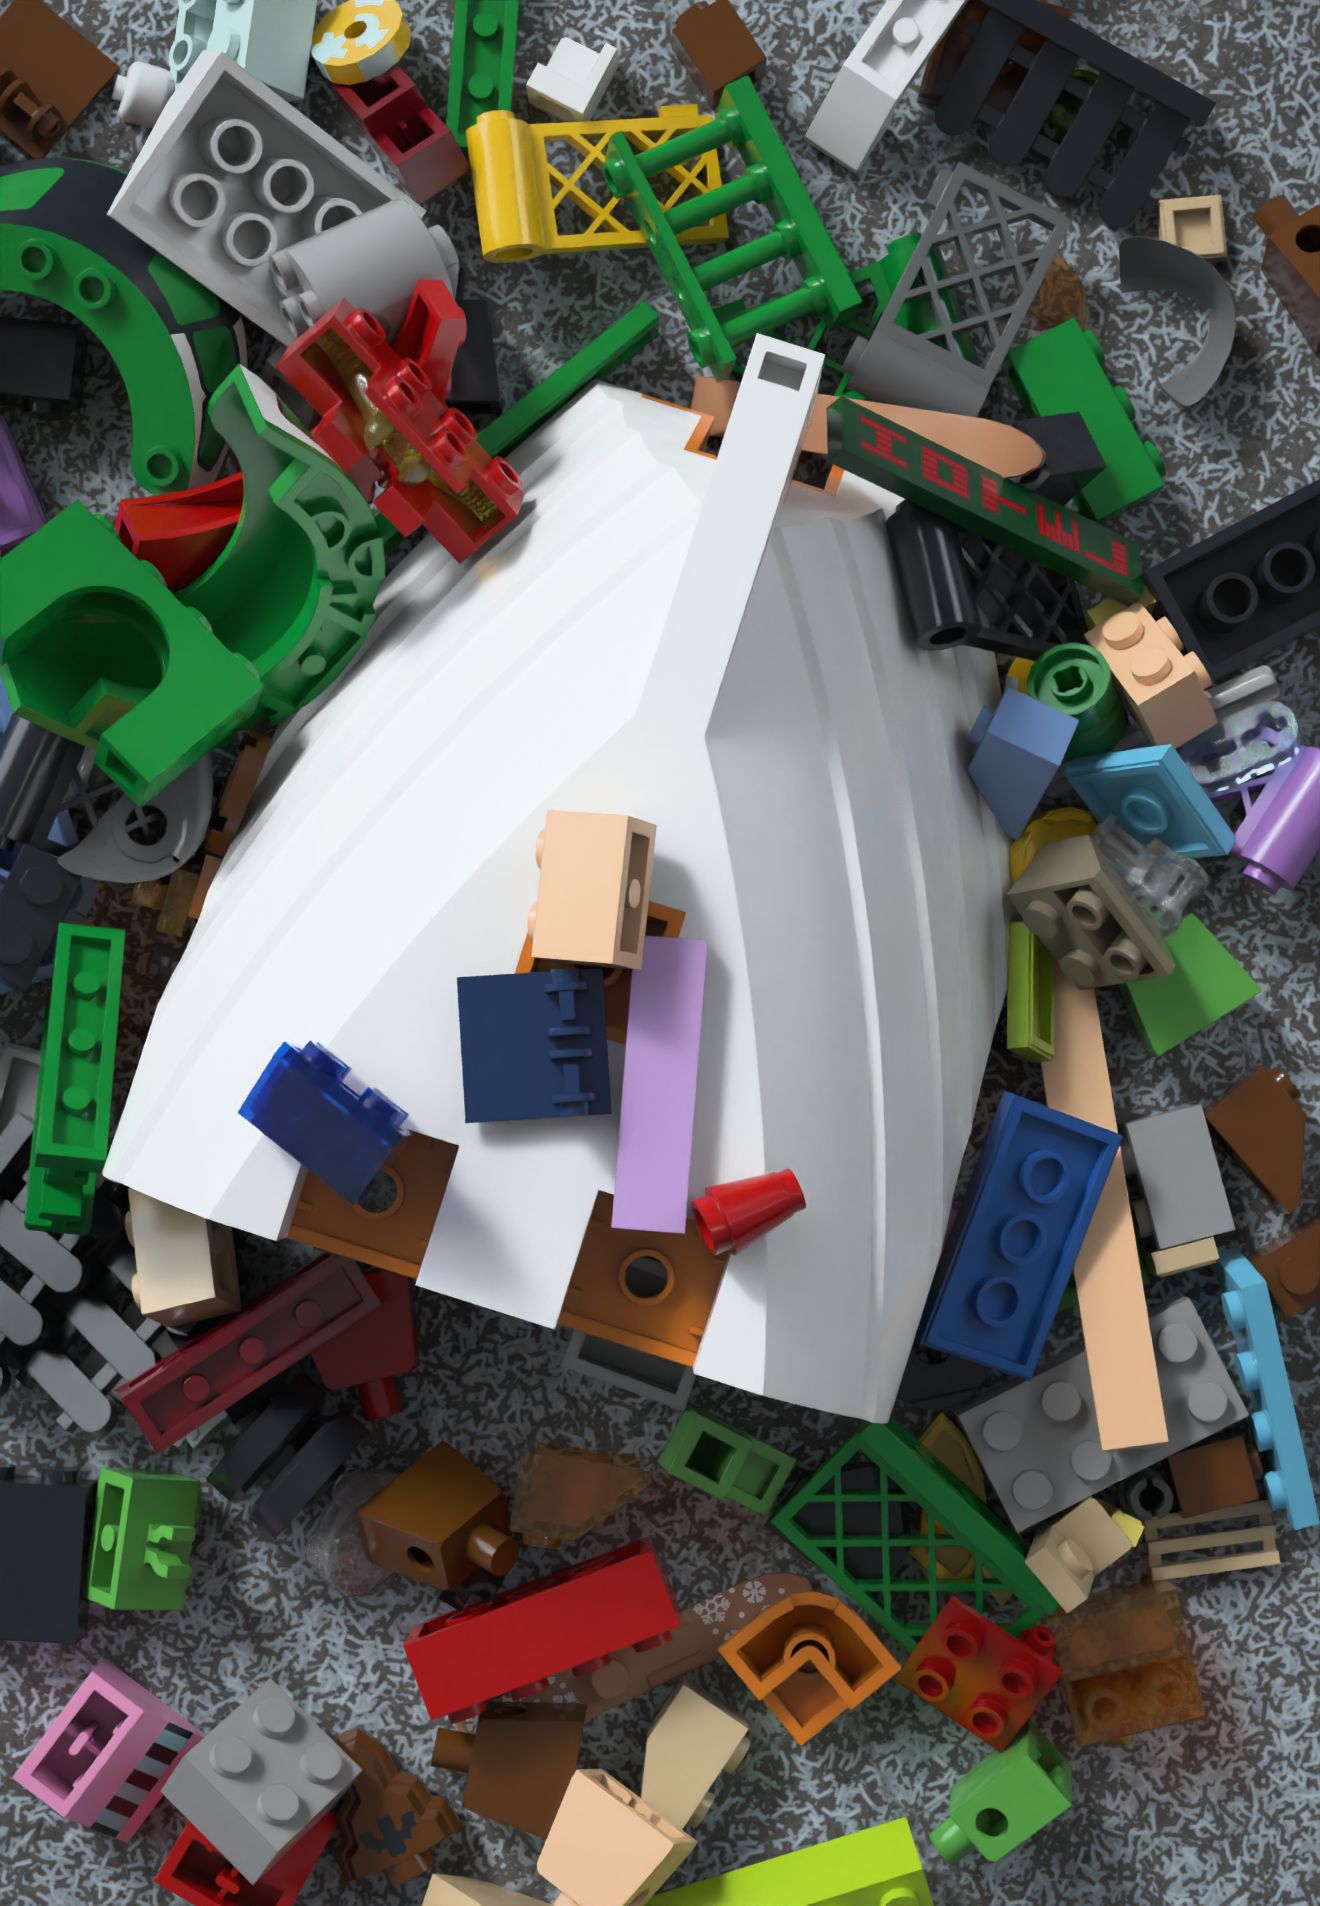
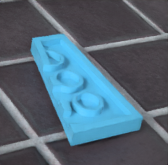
[1215,1247,1320,1530]

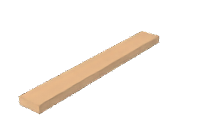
[1040,959,1169,1453]

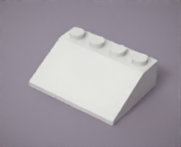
[107,50,426,348]

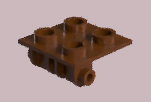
[0,0,121,159]

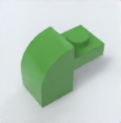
[657,1403,796,1517]

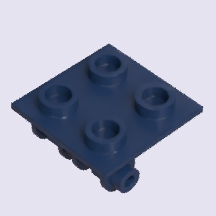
[457,968,612,1123]

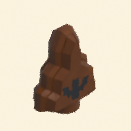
[335,1725,463,1886]

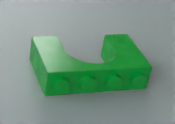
[0,499,264,808]

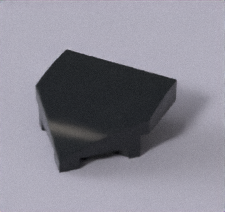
[765,1460,911,1596]

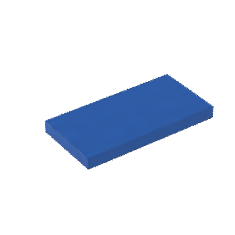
[914,1090,1123,1381]

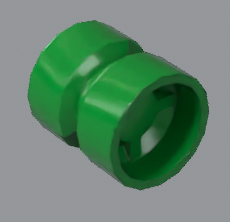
[1027,643,1127,759]

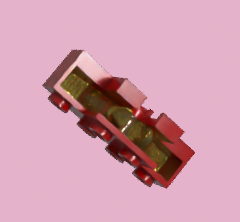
[276,297,525,564]

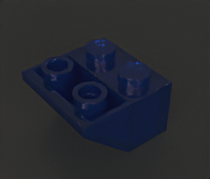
[237,1040,414,1205]

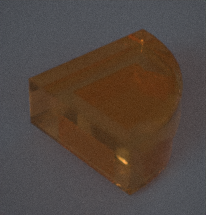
[1026,254,1087,332]

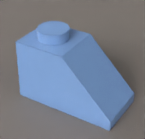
[967,686,1079,841]

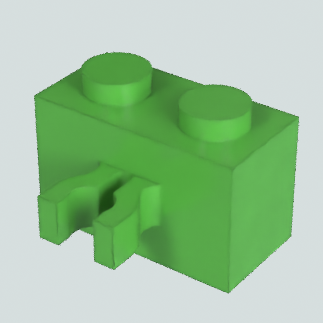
[83,1467,201,1611]

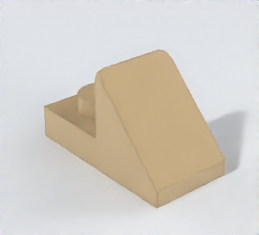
[1025,1497,1132,1613]

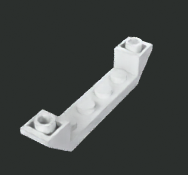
[804,0,969,175]

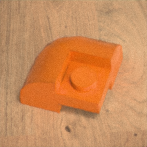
[717,1592,902,1746]

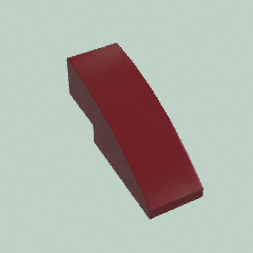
[317,64,472,205]

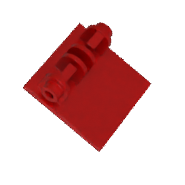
[893,1595,1064,1753]

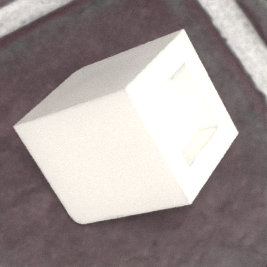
[526,37,618,122]

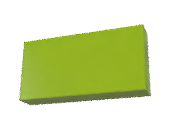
[1007,921,1055,1063]

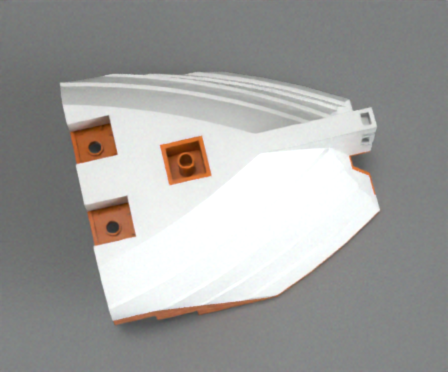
[102,333,1023,1424]

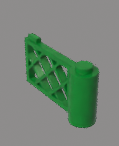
[712,233,979,401]

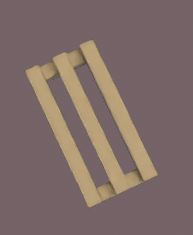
[1142,1497,1281,1581]

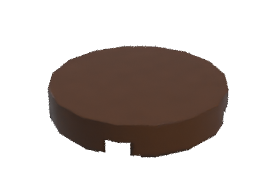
[201,730,272,857]

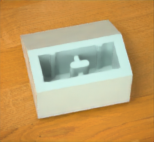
[169,0,317,102]

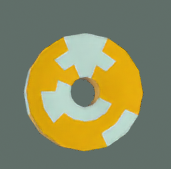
[311,0,412,85]

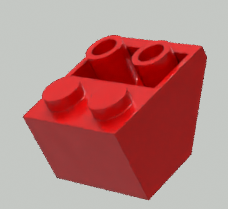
[154,1809,338,1906]

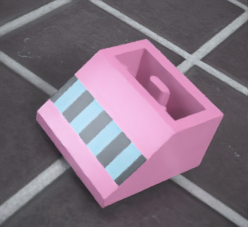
[12,1658,206,1843]

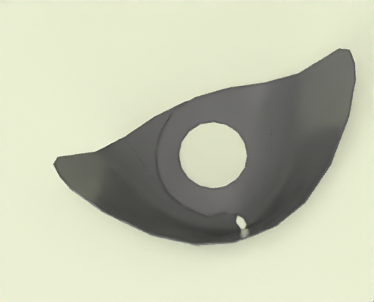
[1119,236,1237,406]
[58,752,214,884]

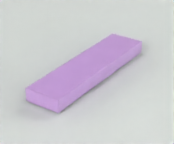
[611,936,708,1234]

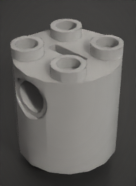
[269,198,460,370]

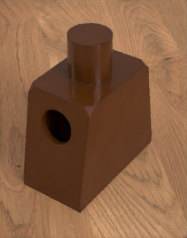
[1253,195,1320,355]
[354,1440,519,1591]
[431,1701,588,1840]

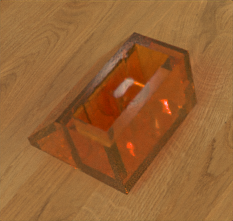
[1042,1579,1206,1747]

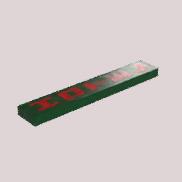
[826,396,1144,607]

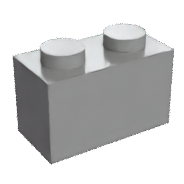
[1118,1104,1236,1249]

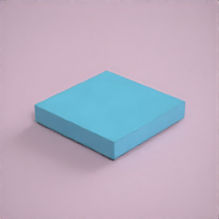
[1064,744,1237,865]

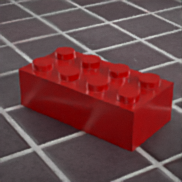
[403,1535,680,1724]

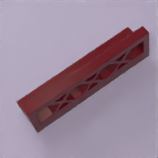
[115,1251,382,1454]

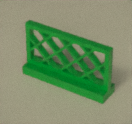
[770,1415,1061,1654]

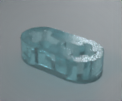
[1179,701,1303,793]

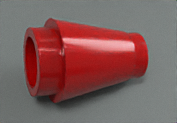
[691,1168,806,1256]

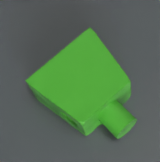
[1117,896,1262,1058]
[929,1718,1072,1865]

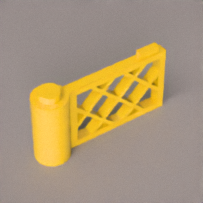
[466,104,729,263]

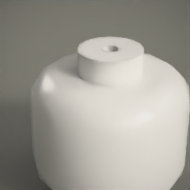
[111,61,174,128]

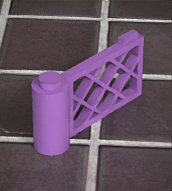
[1125,708,1320,895]

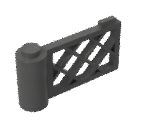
[841,162,1072,417]

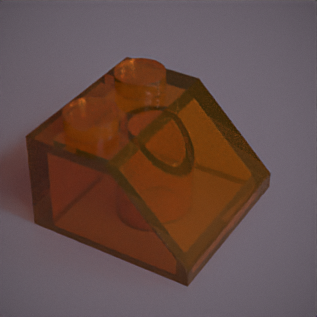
[509,1439,653,1549]

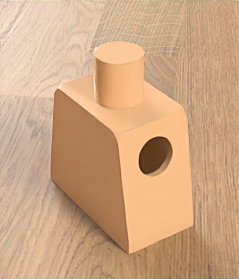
[537,1769,698,1906]

